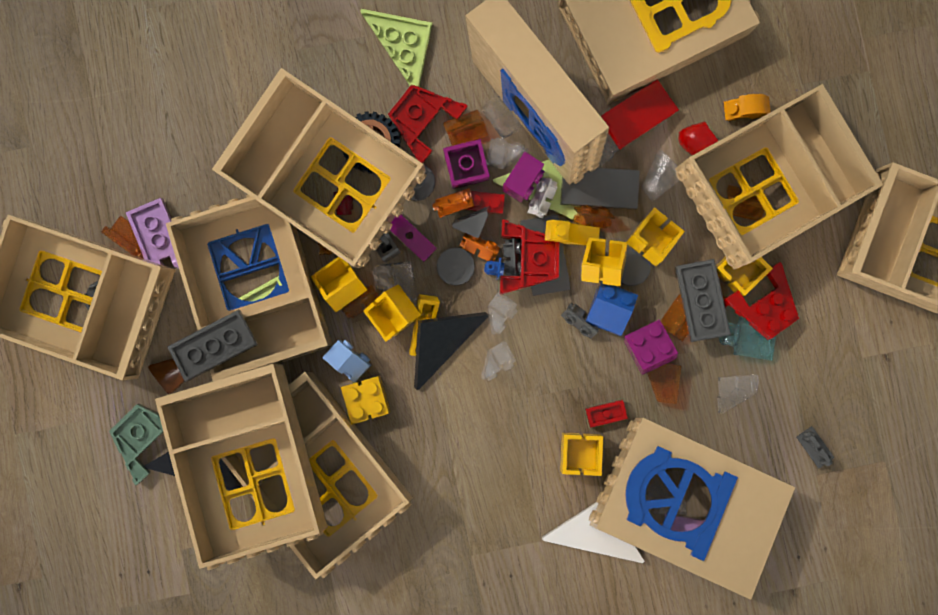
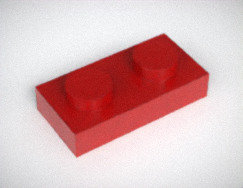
[465,191,505,214]
[585,400,628,428]

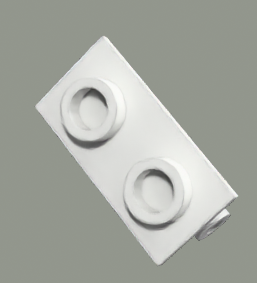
[527,177,558,219]

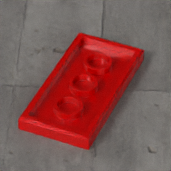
[601,79,679,150]

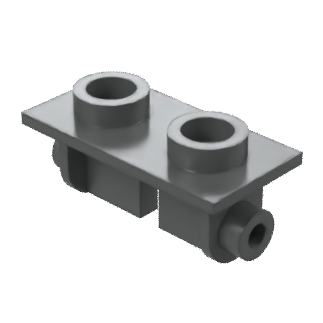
[503,238,521,276]
[561,303,600,339]
[796,426,834,469]

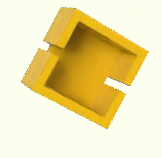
[626,207,685,266]
[581,237,627,286]
[310,256,367,312]
[716,256,773,296]
[363,284,421,342]
[341,376,391,425]
[560,433,603,476]

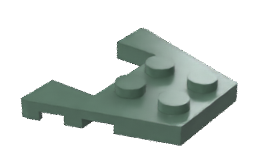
[109,404,163,485]

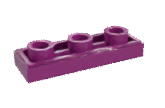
[390,214,437,262]

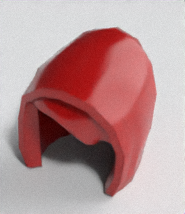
[678,121,718,156]

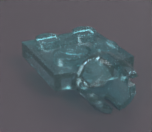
[719,317,776,361]

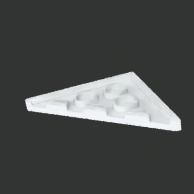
[542,502,645,563]

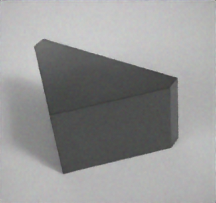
[452,206,491,238]
[376,233,401,263]

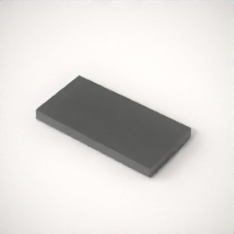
[560,168,640,210]
[520,214,571,296]
[675,259,731,342]
[167,309,258,382]

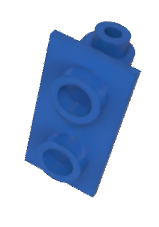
[484,258,505,280]

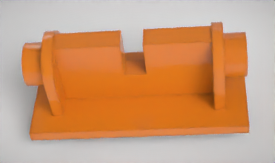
[432,188,474,218]
[460,233,500,261]

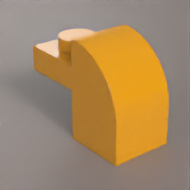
[724,94,771,121]

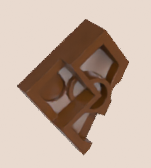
[148,359,185,395]

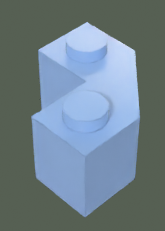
[323,340,371,383]

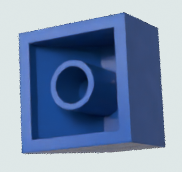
[586,281,638,336]

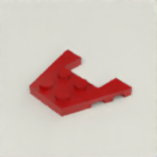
[388,84,468,164]
[500,219,559,294]
[723,262,799,340]

